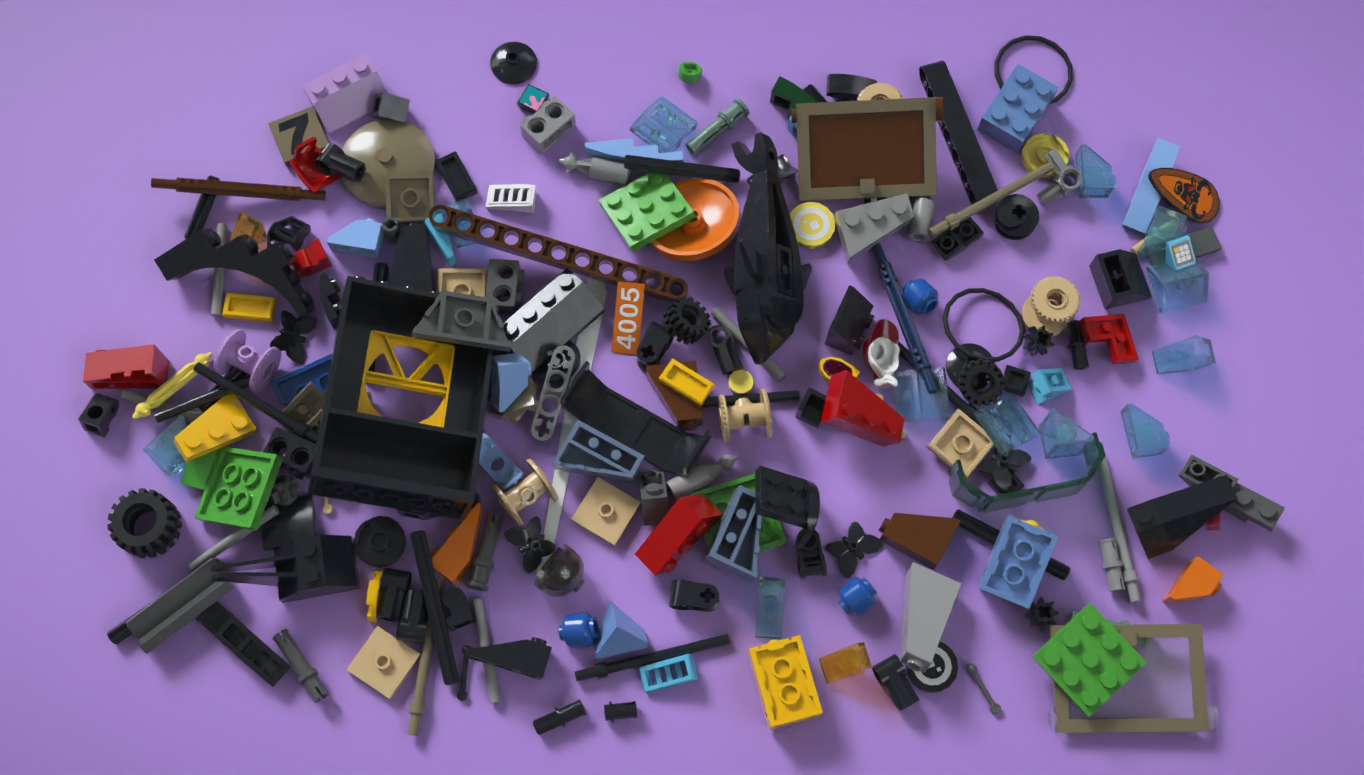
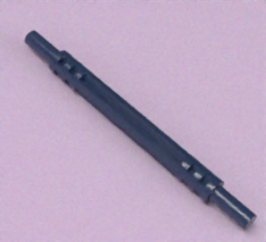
[872,244,938,394]

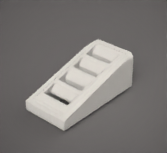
[486,184,537,214]

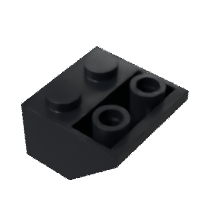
[1089,249,1152,310]

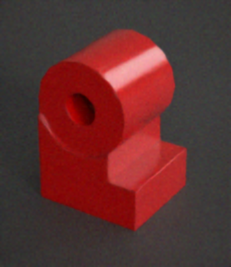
[292,239,332,278]

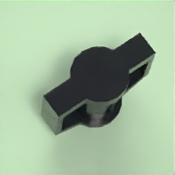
[267,216,311,252]

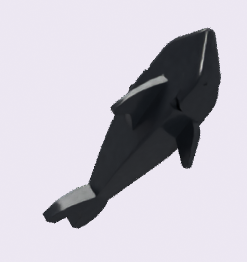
[724,132,812,365]

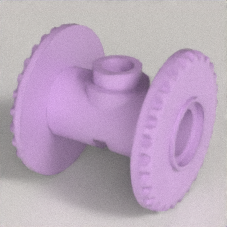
[213,329,282,393]

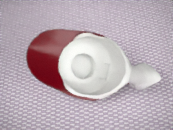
[863,319,900,388]

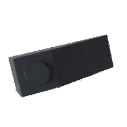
[464,637,552,680]

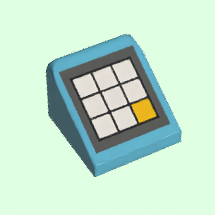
[1165,235,1196,271]

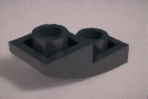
[826,74,877,101]
[930,217,984,261]
[320,272,341,329]

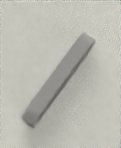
[531,345,575,441]

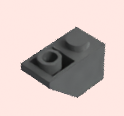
[639,470,669,526]

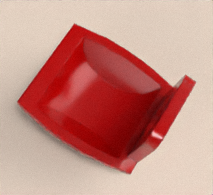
[290,137,341,193]

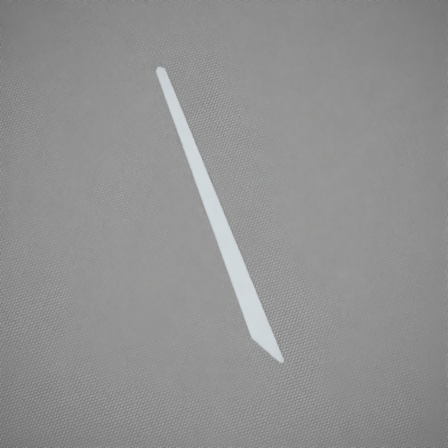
[535,277,607,590]

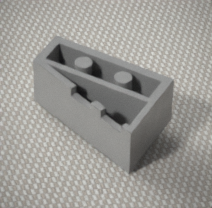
[834,193,914,264]

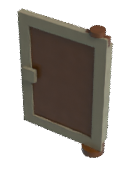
[791,97,943,201]

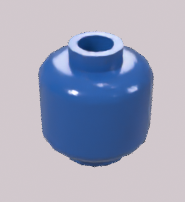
[902,278,939,315]
[838,577,877,616]
[558,612,599,649]

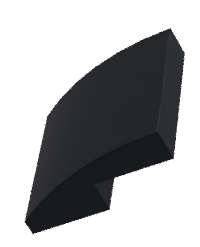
[261,494,316,551]

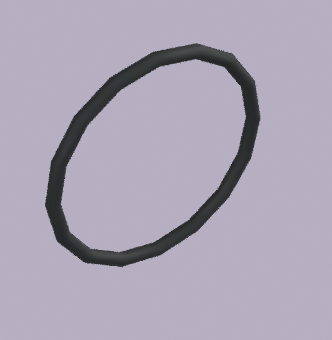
[994,35,1073,104]
[942,288,1025,362]

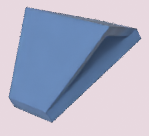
[594,601,648,659]

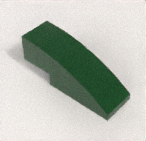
[770,76,818,120]

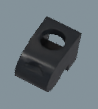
[78,393,119,437]
[442,587,476,632]

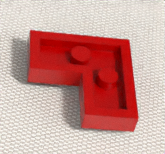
[1079,314,1139,365]

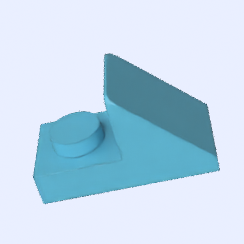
[1028,368,1073,404]

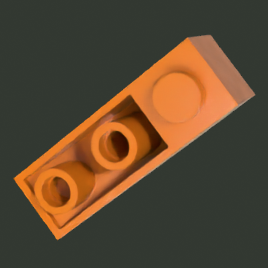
[431,503,483,587]

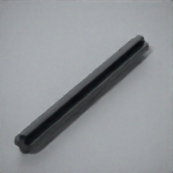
[410,530,460,685]

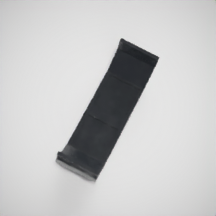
[560,360,712,477]

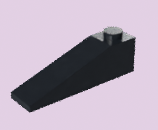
[1127,475,1238,559]

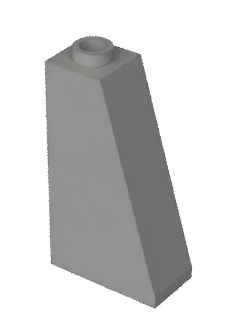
[900,562,961,673]

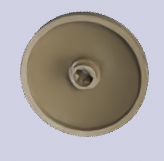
[341,119,436,209]

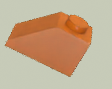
[1163,556,1224,604]

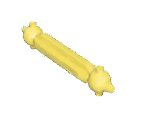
[132,352,213,420]

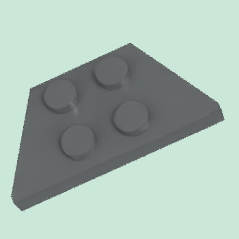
[412,290,512,352]

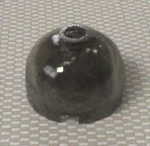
[535,544,584,597]

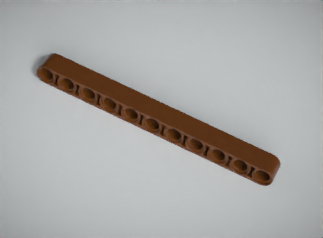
[428,205,688,303]

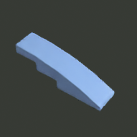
[585,138,683,162]
[1122,138,1180,234]

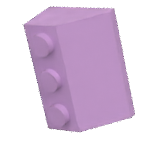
[302,53,387,135]

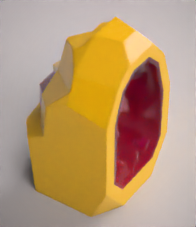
[819,357,860,385]

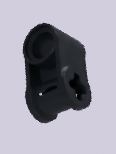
[636,321,674,371]
[795,530,827,580]
[669,580,720,612]

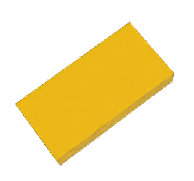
[222,293,277,323]
[659,358,715,407]

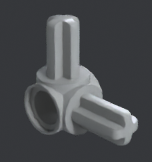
[1036,149,1082,205]

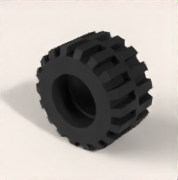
[107,488,182,558]

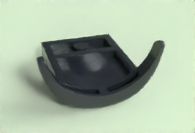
[755,466,820,550]

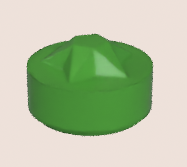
[678,62,702,83]

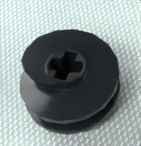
[995,194,1039,240]

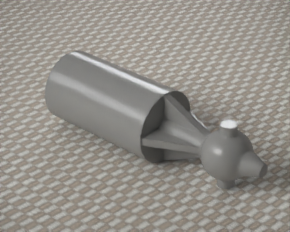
[558,153,630,185]
[909,195,935,242]
[666,455,738,502]

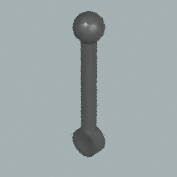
[967,664,1001,714]

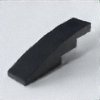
[196,601,291,687]

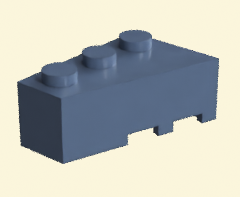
[552,420,646,483]
[704,485,762,582]

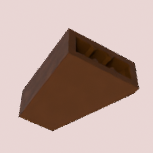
[646,361,703,430]
[878,513,961,570]

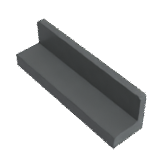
[126,558,234,654]

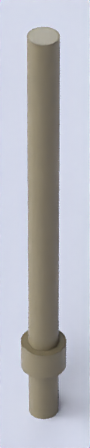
[928,162,1055,237]
[407,577,444,736]

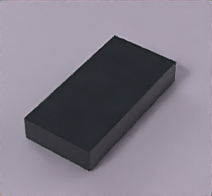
[435,151,478,203]

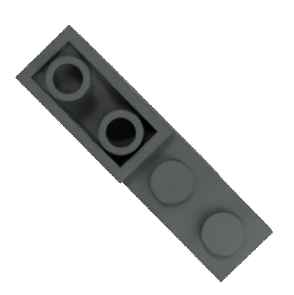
[1179,455,1285,532]

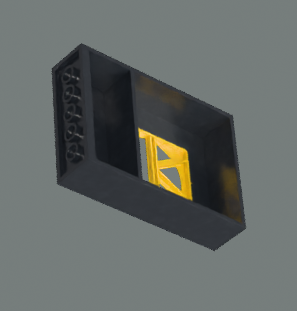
[307,276,499,520]

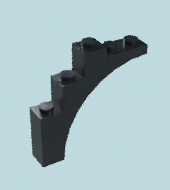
[154,228,315,316]

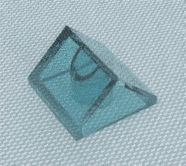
[1146,258,1209,314]
[1039,408,1095,459]

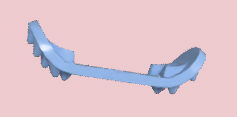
[479,433,524,490]

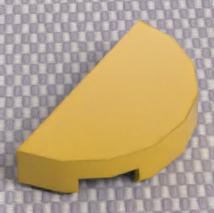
[366,571,383,623]

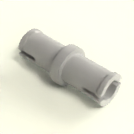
[1099,538,1126,592]

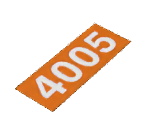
[611,281,645,355]

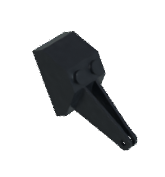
[209,535,360,603]

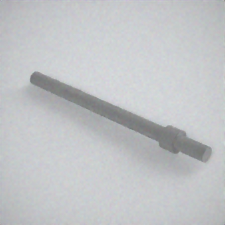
[1095,453,1141,603]

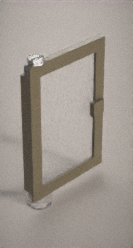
[1048,624,1219,733]

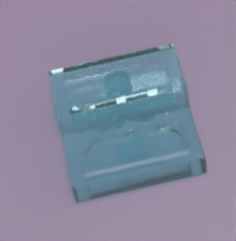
[630,95,698,153]
[892,367,951,422]
[973,393,1041,455]

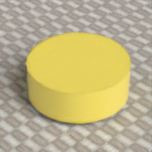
[728,370,753,395]

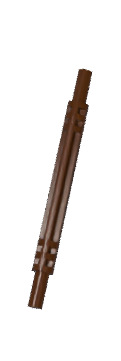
[151,177,326,201]

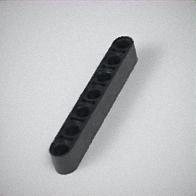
[919,60,999,205]

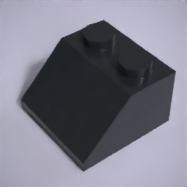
[825,285,875,356]

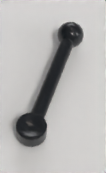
[457,645,472,701]

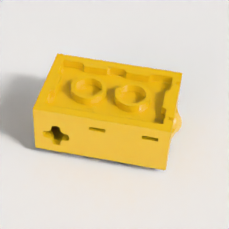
[747,635,823,730]

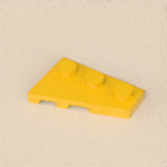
[173,394,257,462]

